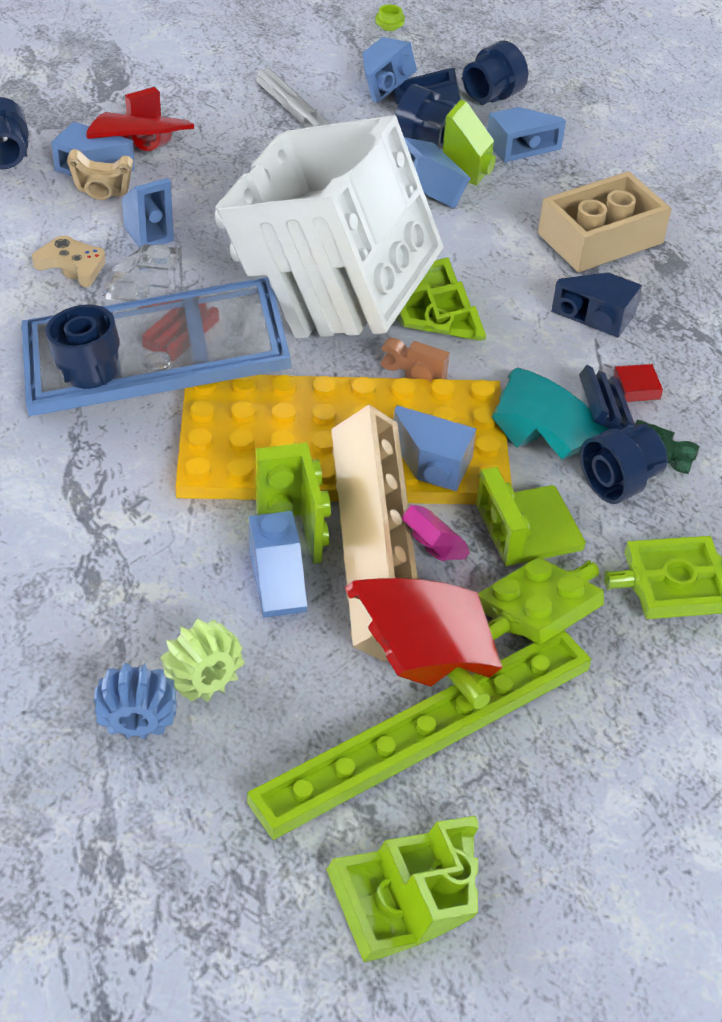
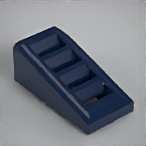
[394,68,461,104]

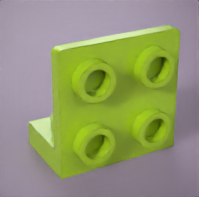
[256,442,331,564]
[476,467,586,566]

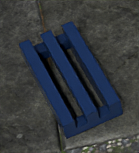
[579,365,635,430]

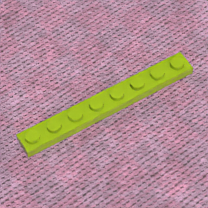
[247,630,591,840]

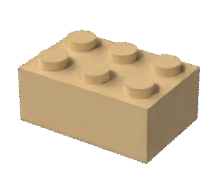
[538,171,672,272]

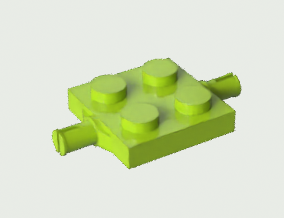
[604,536,722,619]
[478,557,604,645]

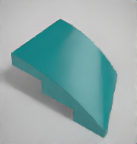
[492,367,609,460]

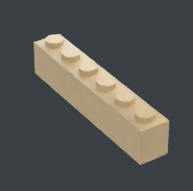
[332,405,418,661]

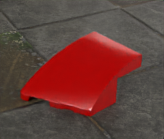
[345,578,502,687]

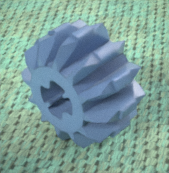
[93,663,177,740]

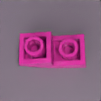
[402,505,470,561]

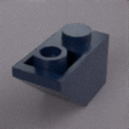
[551,272,642,338]

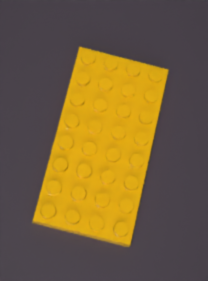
[175,375,512,505]

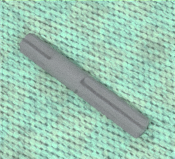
[256,68,330,128]

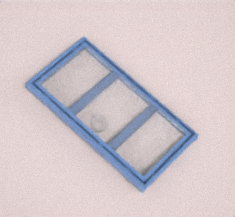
[21,277,292,416]

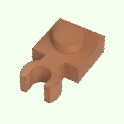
[381,338,450,381]

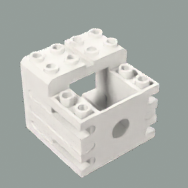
[215,115,444,338]

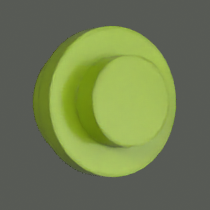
[375,4,405,31]

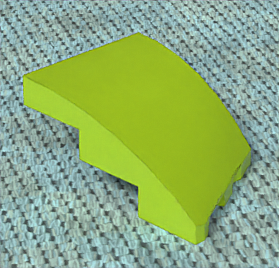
[396,257,486,341]
[326,815,479,963]

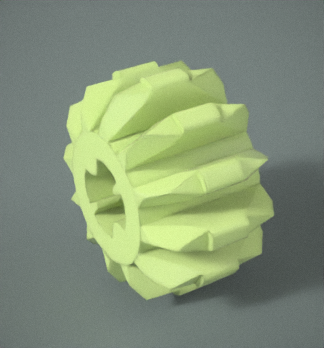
[160,619,245,702]

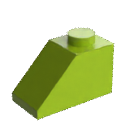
[443,100,496,186]

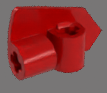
[86,112,194,151]

